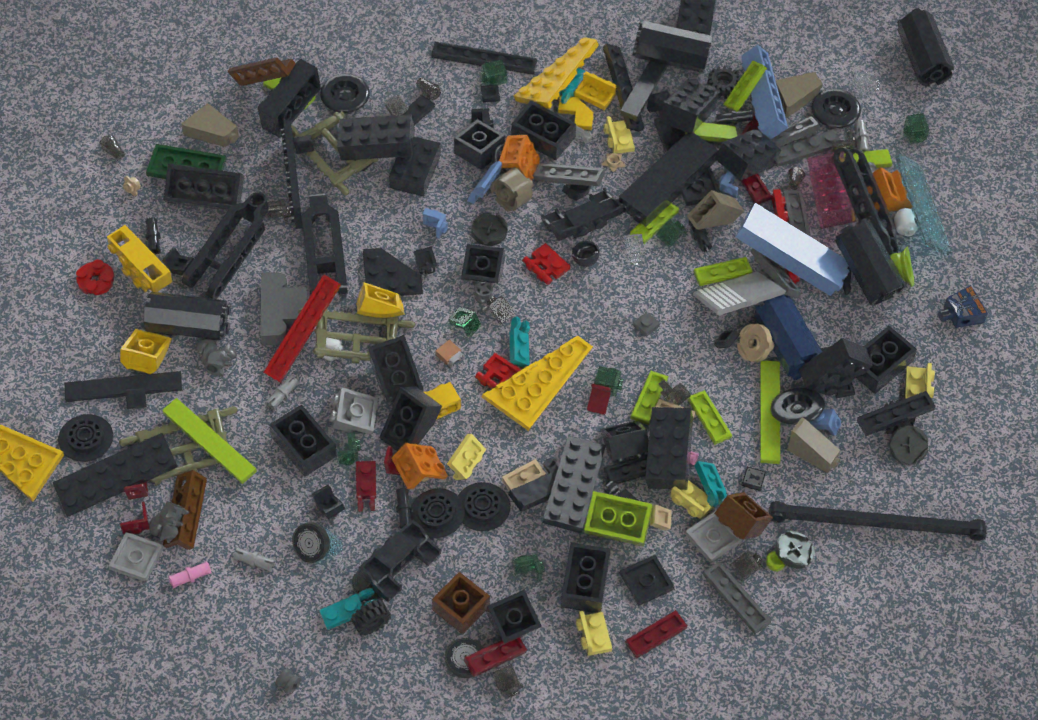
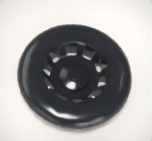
[320,74,370,113]
[811,89,861,128]
[770,388,825,425]
[58,414,113,462]
[458,482,511,531]
[410,488,465,538]

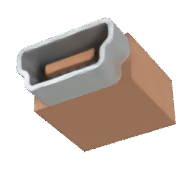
[435,340,465,369]

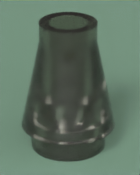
[416,77,441,100]
[99,134,125,161]
[787,166,805,190]

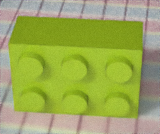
[584,491,653,547]

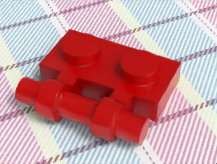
[522,243,570,285]
[475,353,521,389]

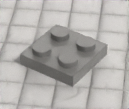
[685,511,742,563]
[109,532,164,582]

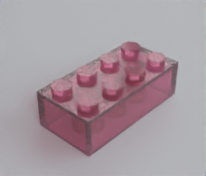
[807,152,857,229]

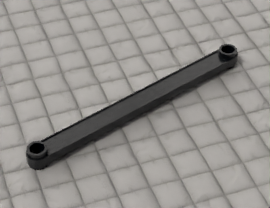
[768,501,987,541]

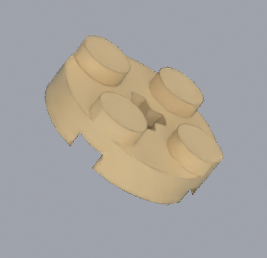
[737,324,774,362]

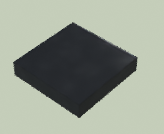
[619,555,675,606]

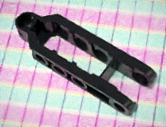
[833,148,898,255]
[182,192,269,299]
[302,193,348,296]

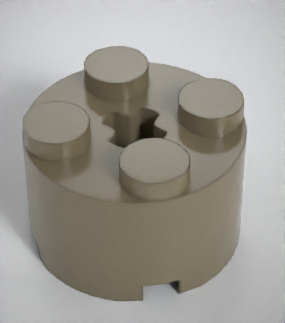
[491,167,534,211]

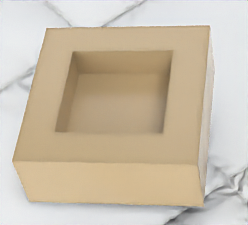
[650,505,672,530]

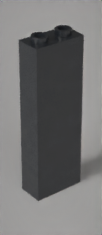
[619,133,718,227]

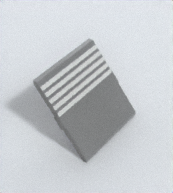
[693,271,786,315]

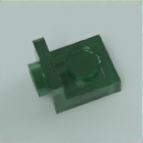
[448,307,481,337]

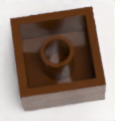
[714,492,773,540]
[432,572,490,635]

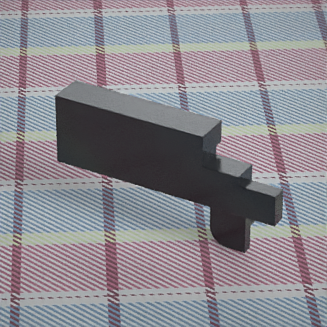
[508,457,558,512]

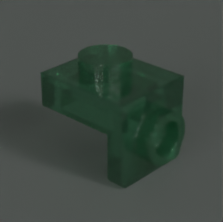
[656,219,687,248]
[338,432,361,465]
[513,554,545,581]

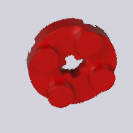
[76,259,115,295]

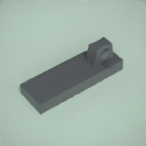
[765,116,820,147]

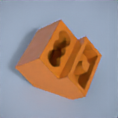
[867,167,917,212]

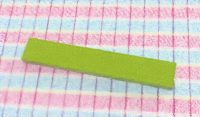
[760,360,780,464]
[162,398,257,484]

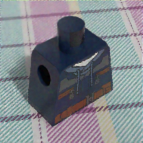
[938,285,988,328]

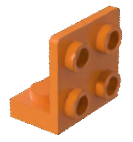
[499,135,540,181]
[392,443,448,489]

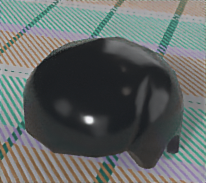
[572,241,600,267]

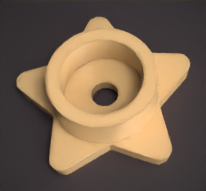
[602,153,625,172]

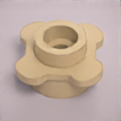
[123,176,141,196]

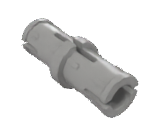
[854,120,870,152]
[265,375,299,411]
[233,547,276,572]

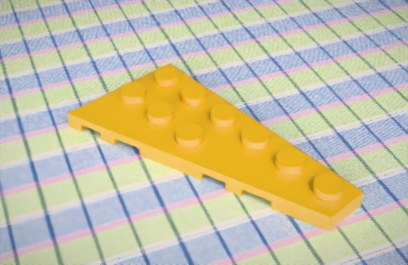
[514,37,599,109]
[481,336,593,431]
[0,424,64,502]

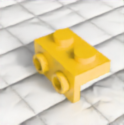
[574,71,616,110]

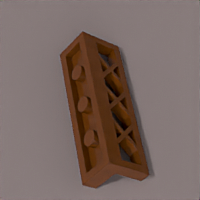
[227,57,296,86]
[163,470,207,550]

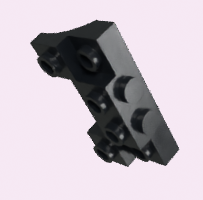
[541,188,624,241]
[358,520,442,602]

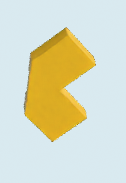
[558,96,594,130]

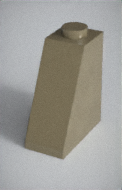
[775,72,822,118]
[181,103,239,147]
[687,190,744,229]
[788,417,841,473]

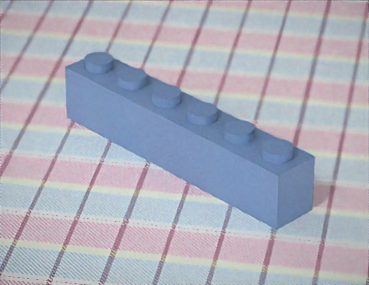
[741,45,788,139]

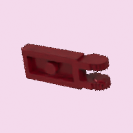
[356,461,377,512]

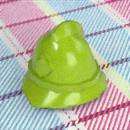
[890,247,914,287]

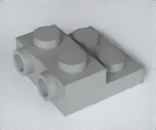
[329,388,378,435]

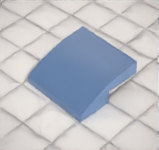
[468,161,502,204]

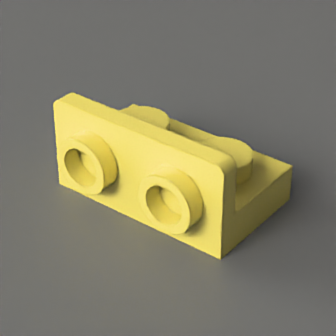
[604,116,635,154]
[905,363,935,399]
[447,434,486,480]
[671,480,714,520]
[576,611,612,656]

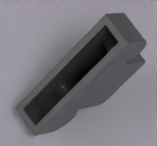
[260,272,308,346]

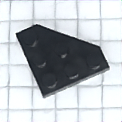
[363,248,423,296]

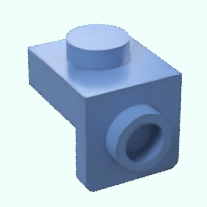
[719,171,738,199]
[423,208,448,239]
[809,409,841,436]

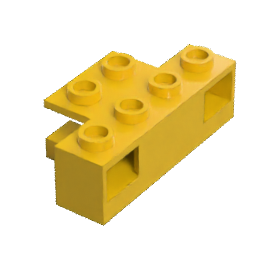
[107,225,172,292]

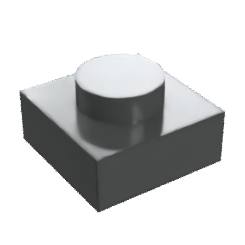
[633,311,660,337]

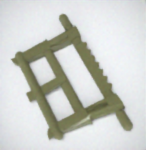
[291,111,379,195]
[298,308,415,364]
[119,406,238,486]

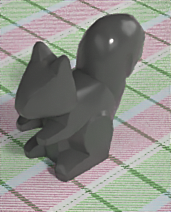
[196,338,237,377]
[149,501,189,543]

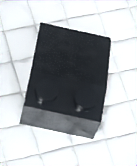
[379,386,442,451]

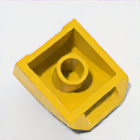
[356,282,405,318]
[120,329,172,374]

